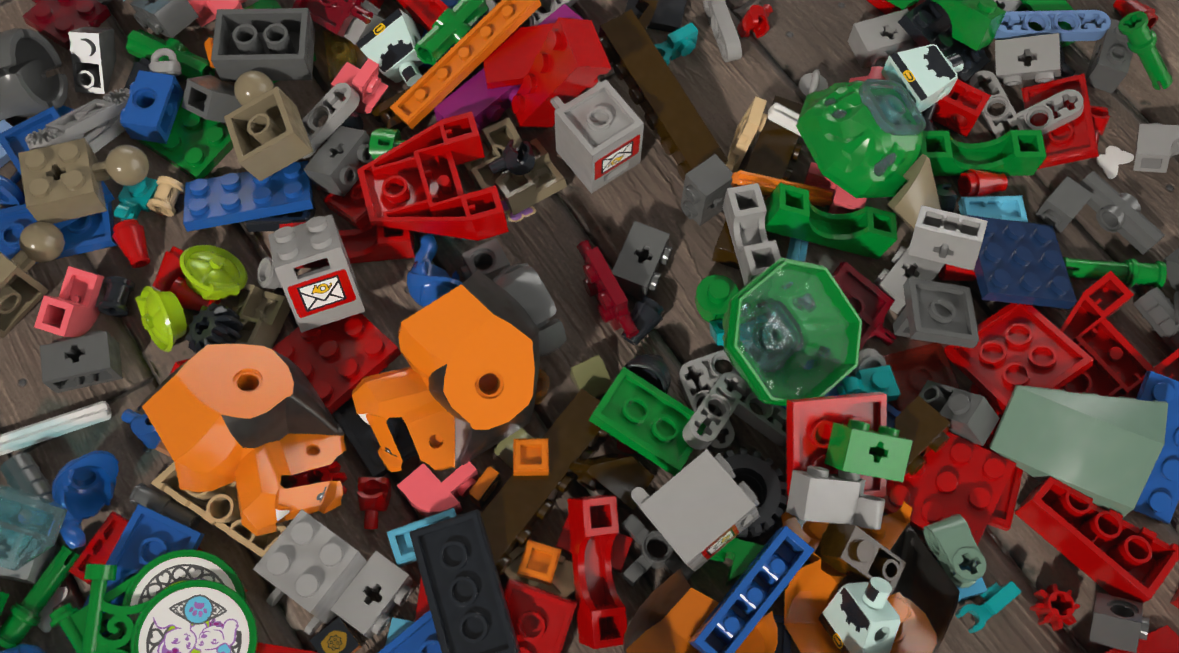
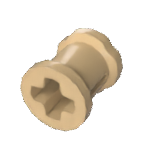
[147,176,185,217]

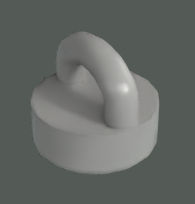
[148,48,182,77]
[797,69,828,101]
[257,257,282,289]
[852,348,886,375]

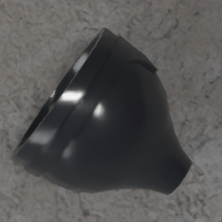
[624,354,671,394]

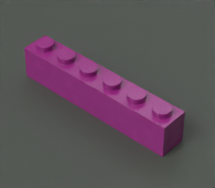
[434,4,582,134]

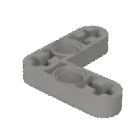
[703,0,742,62]
[969,70,1084,139]
[301,83,360,159]
[678,340,769,453]
[682,372,787,450]

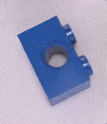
[120,70,184,144]

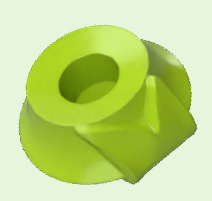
[180,245,248,300]
[135,286,187,352]

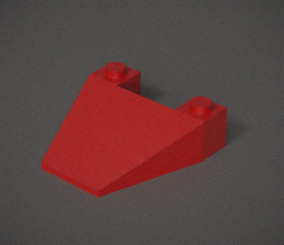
[357,111,509,241]
[1059,270,1179,399]

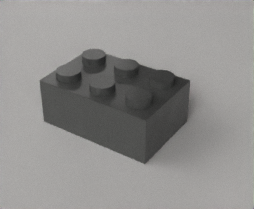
[211,8,316,81]

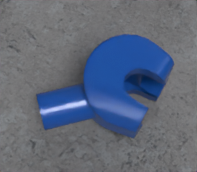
[121,409,161,449]

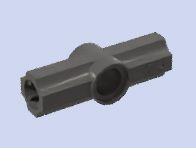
[1079,171,1165,255]

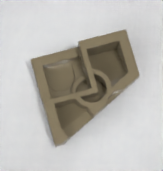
[462,117,522,190]
[495,138,567,215]
[887,154,941,232]
[232,283,291,349]

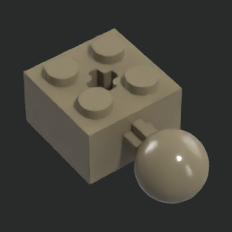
[224,70,313,181]
[18,138,149,224]
[0,221,65,338]

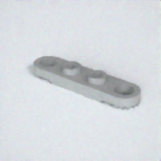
[25,88,130,150]

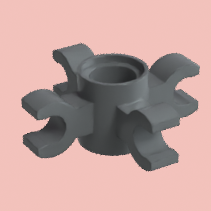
[621,514,694,587]

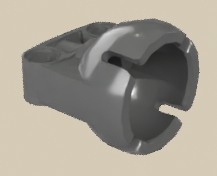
[0,28,68,121]
[492,263,566,357]

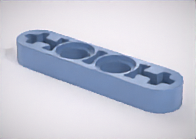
[994,10,1111,42]

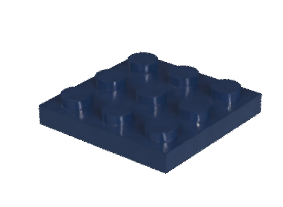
[967,215,1077,309]

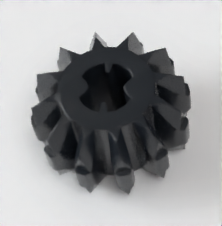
[185,303,243,353]

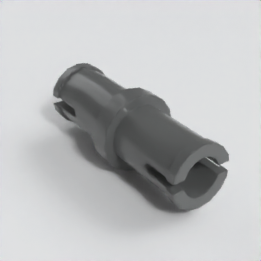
[129,483,201,529]

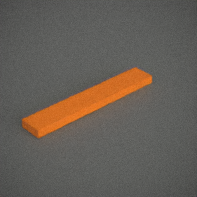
[390,0,542,129]

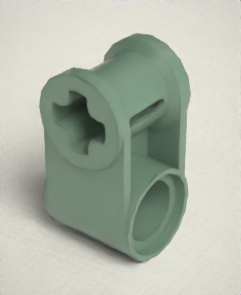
[923,514,987,589]

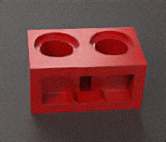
[932,79,991,137]

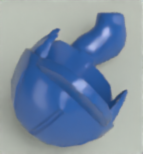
[407,233,463,307]
[52,450,119,549]

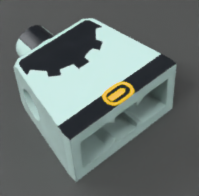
[356,8,423,86]
[881,44,963,116]
[818,577,901,653]

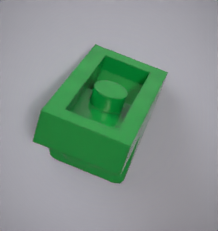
[710,538,764,586]

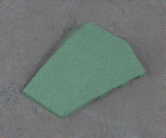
[989,385,1168,517]

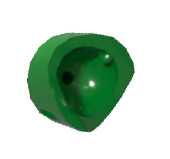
[369,128,405,159]
[695,274,739,322]

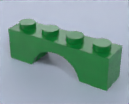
[886,0,1006,51]
[920,130,1046,176]
[764,183,897,259]

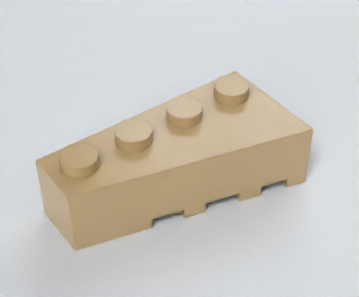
[151,462,290,557]

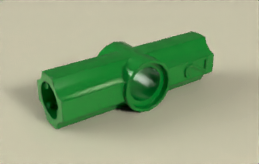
[414,0,489,66]
[125,29,216,80]

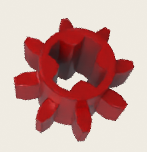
[1030,584,1080,631]

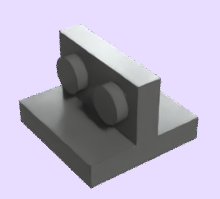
[893,277,979,348]

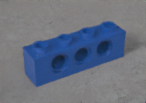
[688,526,814,653]

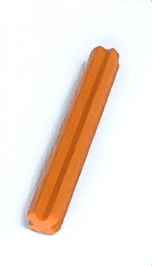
[731,170,833,207]

